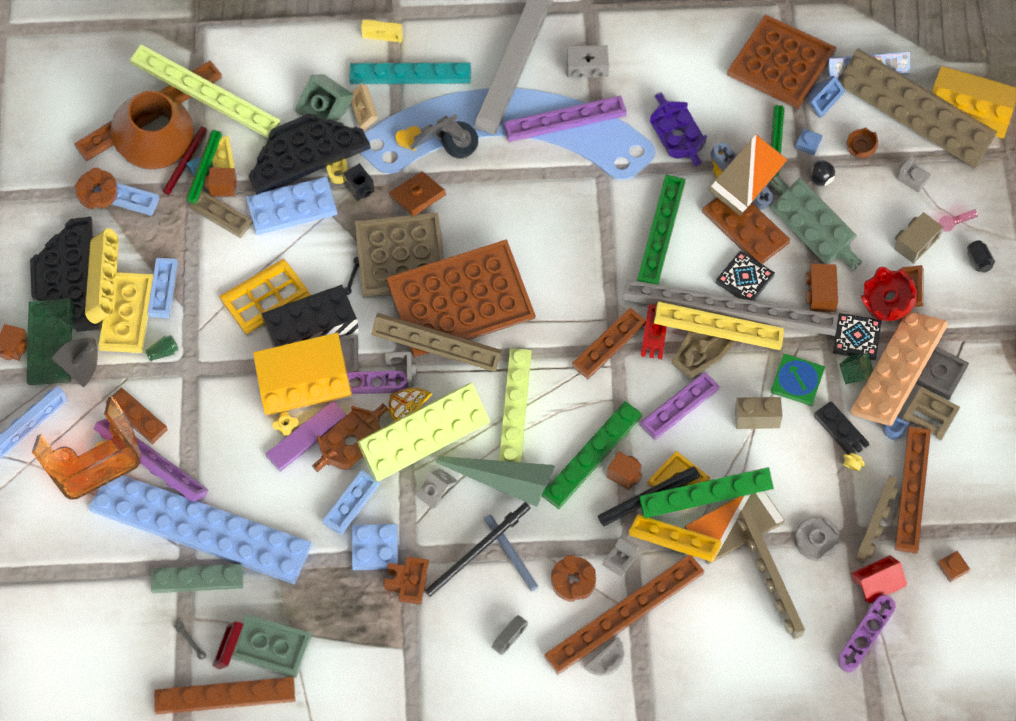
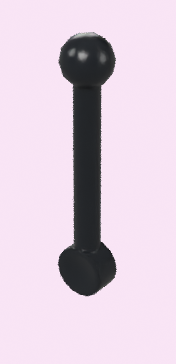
[344,257,359,295]

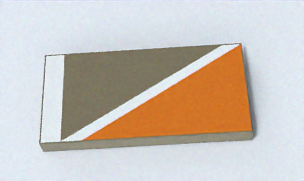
[708,134,788,216]
[684,491,785,565]

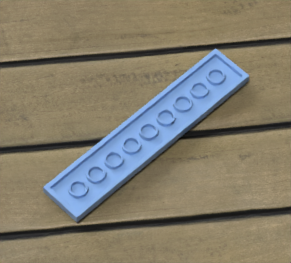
[89,470,312,585]

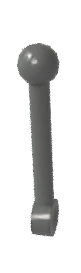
[175,622,206,660]

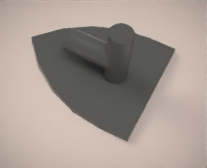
[51,338,98,388]

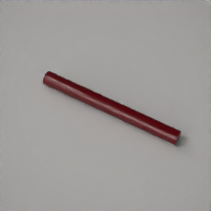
[163,126,207,195]

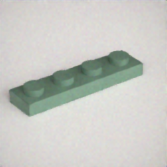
[151,564,243,593]

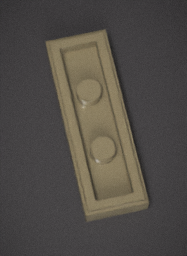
[190,191,253,238]

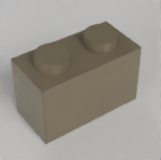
[894,212,943,264]
[735,397,782,429]

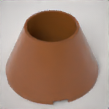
[111,91,194,170]

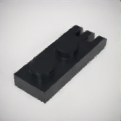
[813,401,870,455]

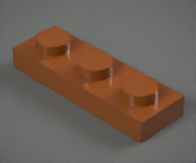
[106,387,168,444]

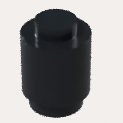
[967,240,995,273]

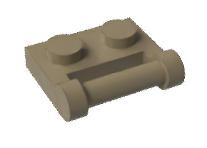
[902,387,960,441]

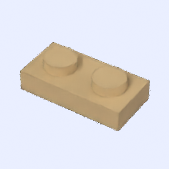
[351,84,378,129]

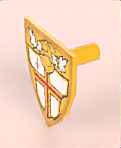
[388,388,432,421]

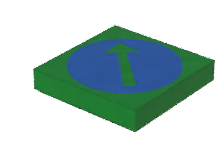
[770,353,825,406]

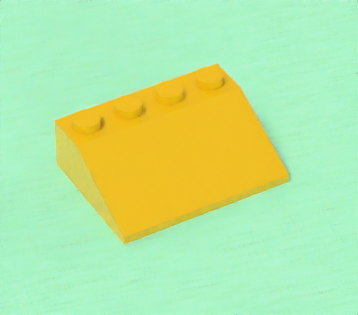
[932,66,1016,139]
[253,333,353,416]

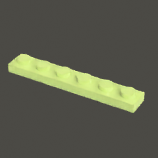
[499,348,532,462]

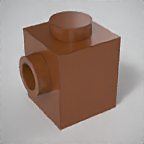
[205,167,237,197]
[0,324,28,361]
[607,451,643,490]

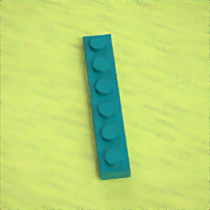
[350,62,471,84]

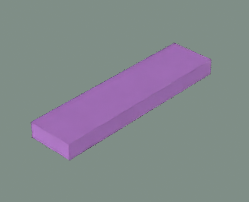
[640,372,720,440]
[266,401,347,472]

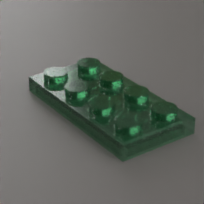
[27,298,73,385]

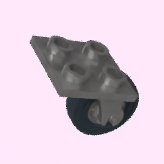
[410,114,479,158]

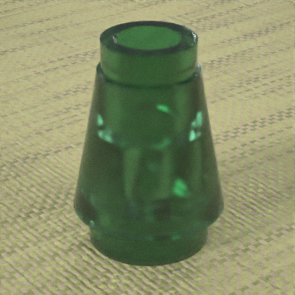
[145,335,179,361]

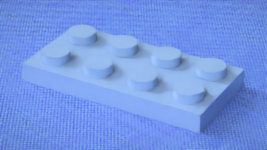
[246,177,337,235]

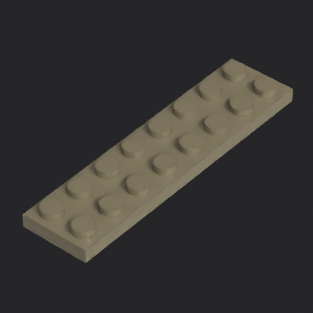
[840,49,997,168]

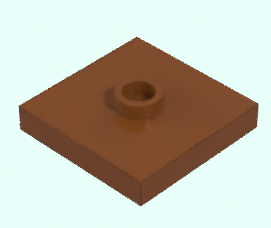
[389,171,447,216]

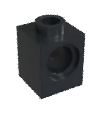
[342,163,374,201]

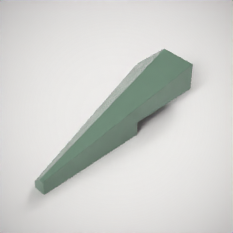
[436,456,555,507]

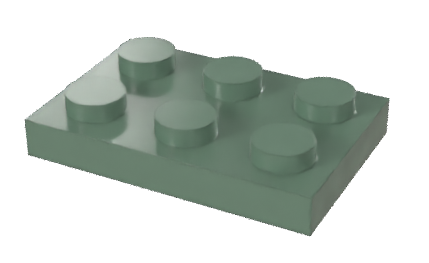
[231,614,312,678]

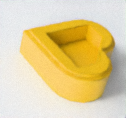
[395,126,421,151]

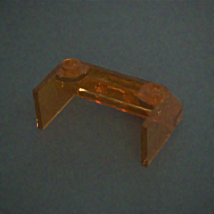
[32,396,141,500]

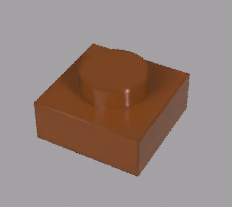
[937,551,970,582]

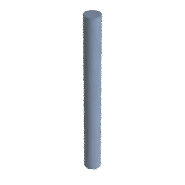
[484,515,538,591]

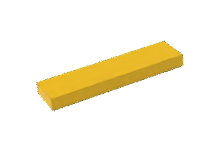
[629,514,721,562]

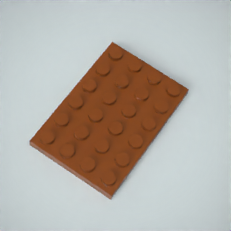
[386,239,536,358]

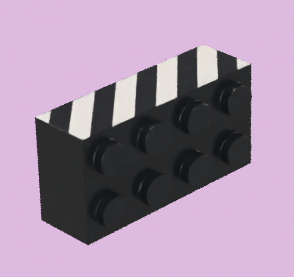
[261,285,359,348]

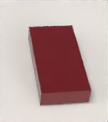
[212,621,244,670]

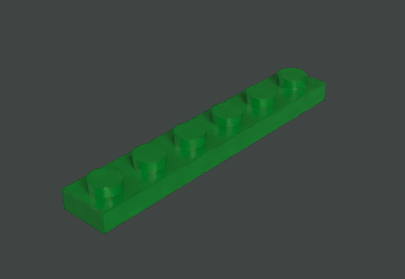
[637,175,686,285]
[542,401,642,509]
[638,467,774,518]

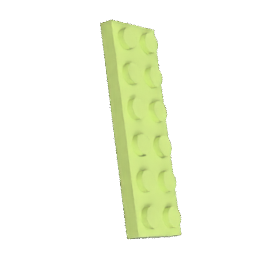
[357,383,490,482]

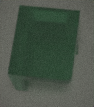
[839,352,873,385]

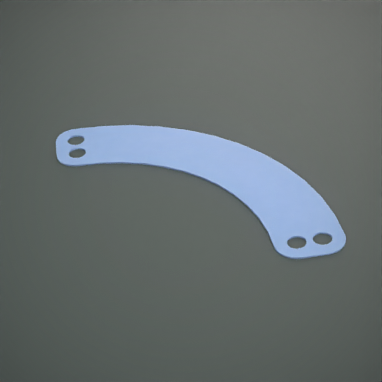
[360,88,655,179]

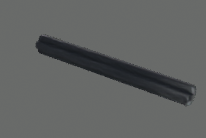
[598,467,700,526]

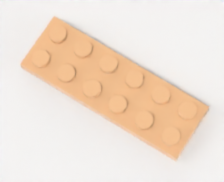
[851,311,948,426]

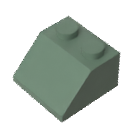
[295,74,354,121]

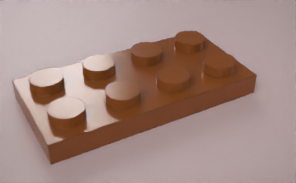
[702,197,790,264]

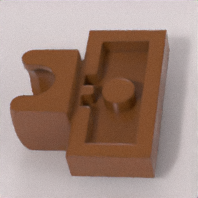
[384,556,430,605]

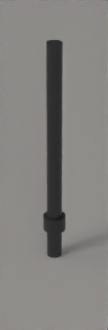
[424,502,531,597]

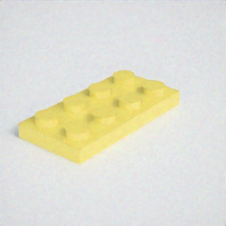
[98,272,153,353]

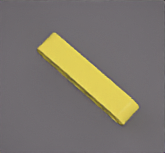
[85,228,119,324]

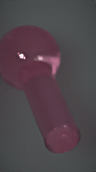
[938,209,978,232]

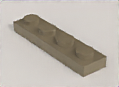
[856,476,899,563]

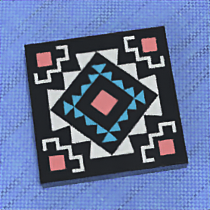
[715,251,775,301]
[833,313,882,361]

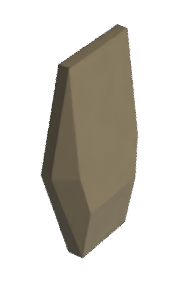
[671,331,736,379]

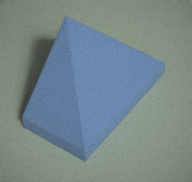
[808,76,845,118]

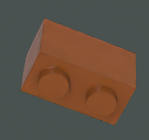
[805,264,838,312]

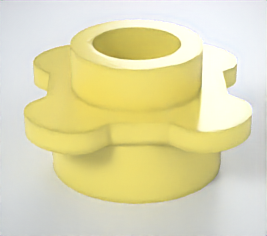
[272,412,299,436]
[843,453,865,471]

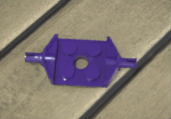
[650,92,707,167]

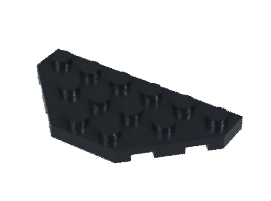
[248,114,371,194]
[30,216,99,332]

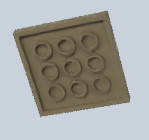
[355,212,444,298]

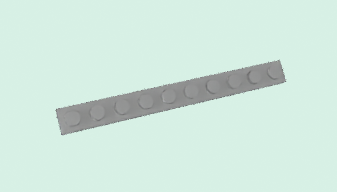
[623,279,838,336]

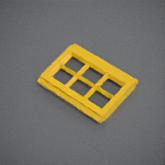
[219,258,311,335]

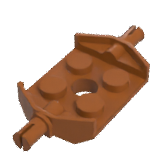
[312,403,389,473]

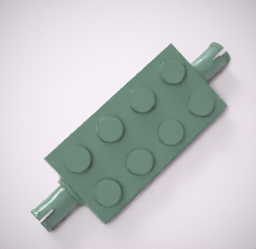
[769,175,862,270]

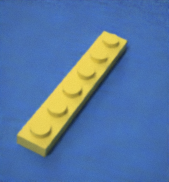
[654,302,784,350]

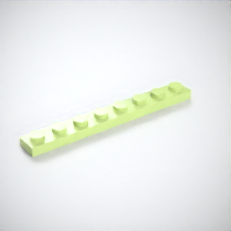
[130,45,281,139]

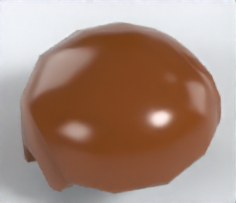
[846,127,878,159]

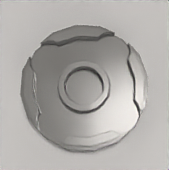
[795,517,840,561]

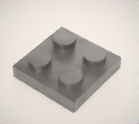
[915,347,969,400]

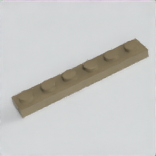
[371,313,502,372]
[737,508,805,639]

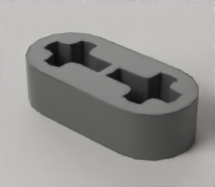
[492,615,528,655]

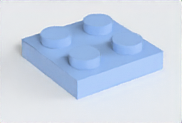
[352,524,398,570]

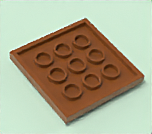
[727,14,836,109]

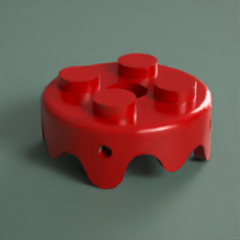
[861,267,917,321]

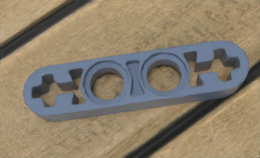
[710,142,773,209]

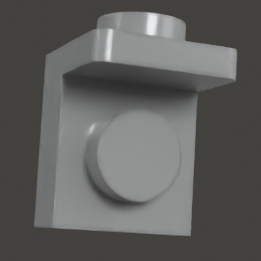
[898,156,931,193]

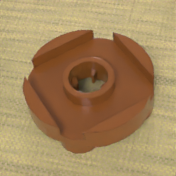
[75,168,118,209]
[551,555,596,602]

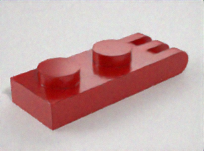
[641,304,667,360]

